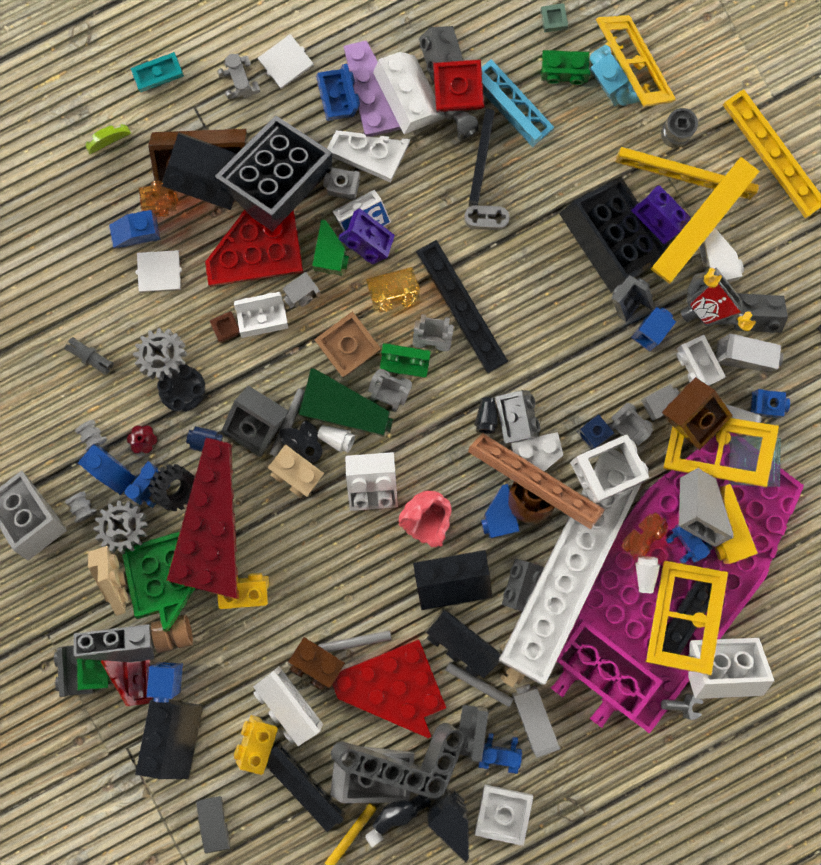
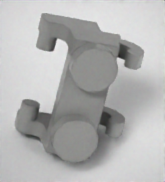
[217,53,261,99]
[413,314,454,351]
[368,369,412,412]
[609,403,654,446]

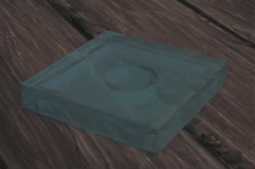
[729,436,781,487]

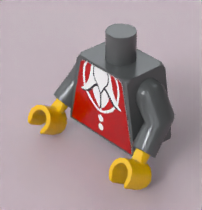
[681,267,756,331]

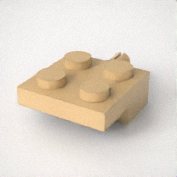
[88,546,128,616]

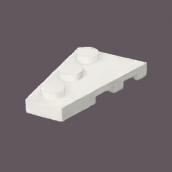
[327,130,410,183]

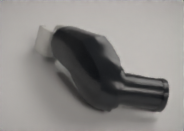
[366,794,431,847]

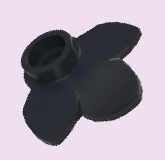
[280,421,323,463]

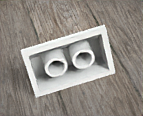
[373,52,446,134]
[688,638,774,699]
[253,666,323,746]

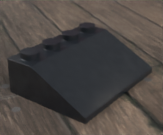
[214,115,332,232]
[559,177,668,293]

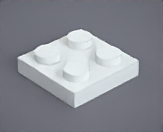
[475,784,533,846]

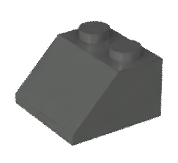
[221,385,289,457]

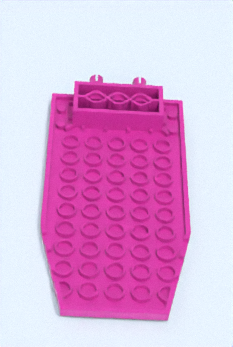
[551,432,804,734]

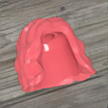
[399,491,452,547]

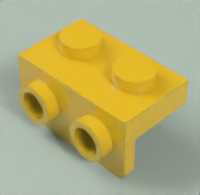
[217,573,269,609]
[234,715,278,775]

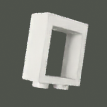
[570,434,649,504]

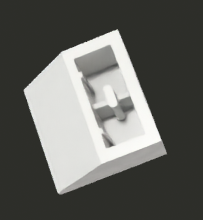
[345,452,398,511]

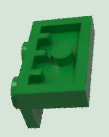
[541,50,591,85]
[380,343,431,378]
[77,659,111,690]

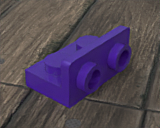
[631,185,691,244]
[338,208,395,264]

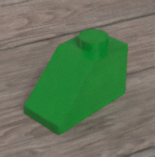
[312,220,349,276]

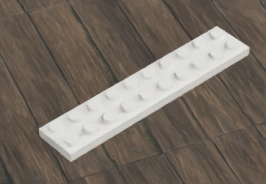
[498,449,649,685]

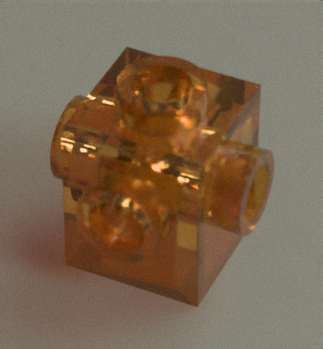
[139,181,179,217]

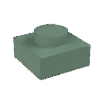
[540,3,568,33]

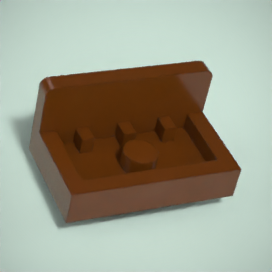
[288,637,345,691]

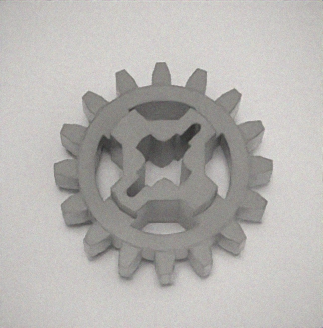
[133,328,187,381]
[93,500,148,554]

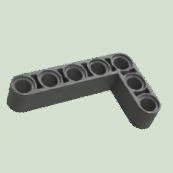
[331,723,465,799]

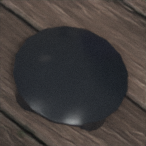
[157,364,206,412]

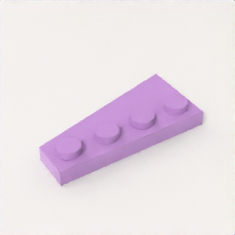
[344,41,401,137]

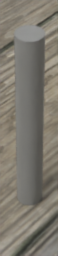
[270,388,305,457]
[318,630,392,652]
[446,662,513,707]

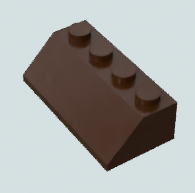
[148,129,248,188]

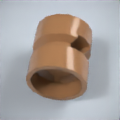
[151,614,193,653]

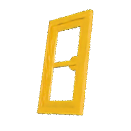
[596,15,676,107]
[663,418,779,487]
[646,561,728,675]

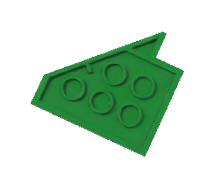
[122,532,195,632]

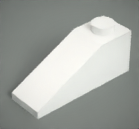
[699,228,744,283]

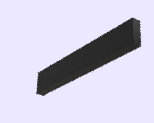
[416,240,508,374]

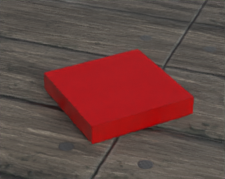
[433,59,484,112]

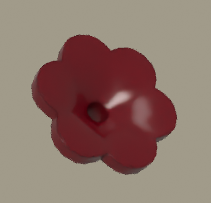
[127,425,158,454]

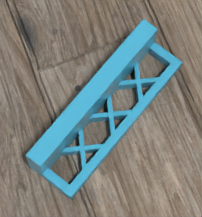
[481,59,554,147]

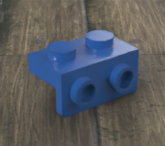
[316,64,360,121]

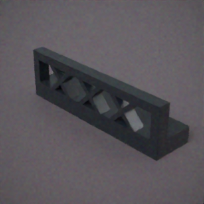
[266,742,346,832]

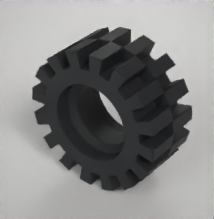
[149,464,195,512]

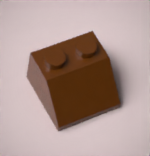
[662,377,733,451]

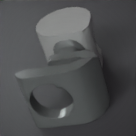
[444,110,479,141]

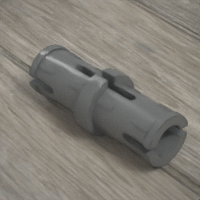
[65,337,114,375]

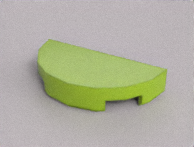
[85,124,132,154]

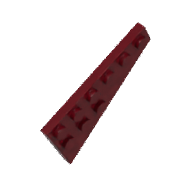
[167,438,239,599]

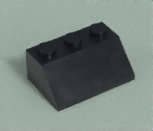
[161,132,237,210]
[413,550,493,610]
[425,608,501,678]
[135,698,203,779]
[427,788,469,863]

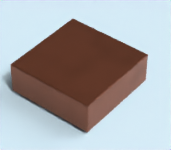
[209,311,240,343]

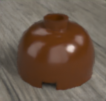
[508,481,555,524]

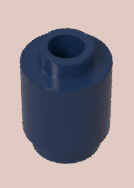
[186,426,223,452]

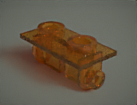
[621,512,668,561]

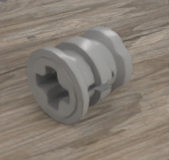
[75,420,107,451]
[65,491,97,523]

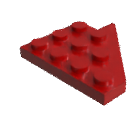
[205,209,304,287]
[332,639,446,738]

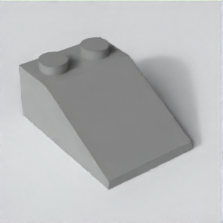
[0,471,67,561]
[330,746,415,803]

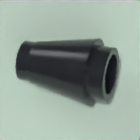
[474,397,498,434]

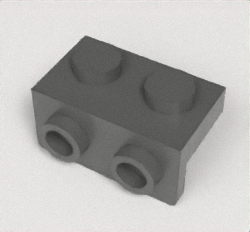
[419,26,464,81]
[612,275,655,322]
[734,293,788,333]
[502,559,544,612]

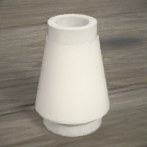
[317,425,355,453]
[635,556,660,593]

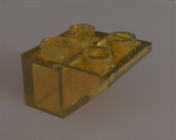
[366,267,420,313]

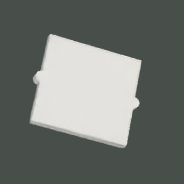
[258,34,314,89]
[135,250,182,292]

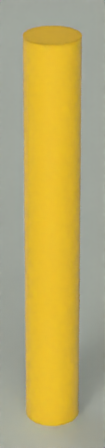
[325,803,377,865]

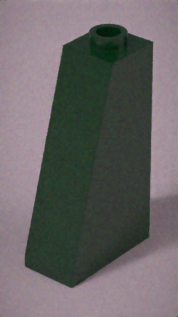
[299,368,393,437]

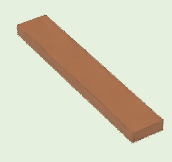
[468,433,605,530]

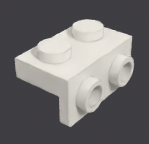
[234,292,288,338]
[676,335,726,386]

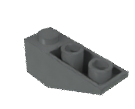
[74,624,155,662]

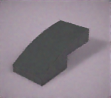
[196,796,230,854]

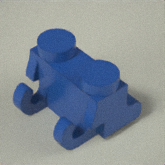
[124,461,171,508]
[665,524,714,564]
[478,733,522,774]

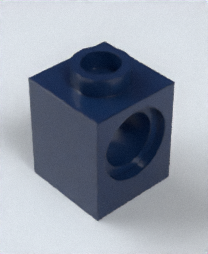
[576,414,614,450]

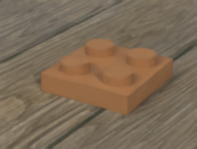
[314,311,381,379]

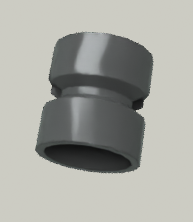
[661,108,698,148]

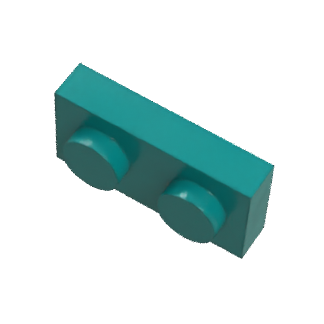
[130,52,184,93]

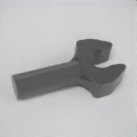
[661,694,703,720]

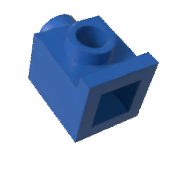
[751,389,790,418]

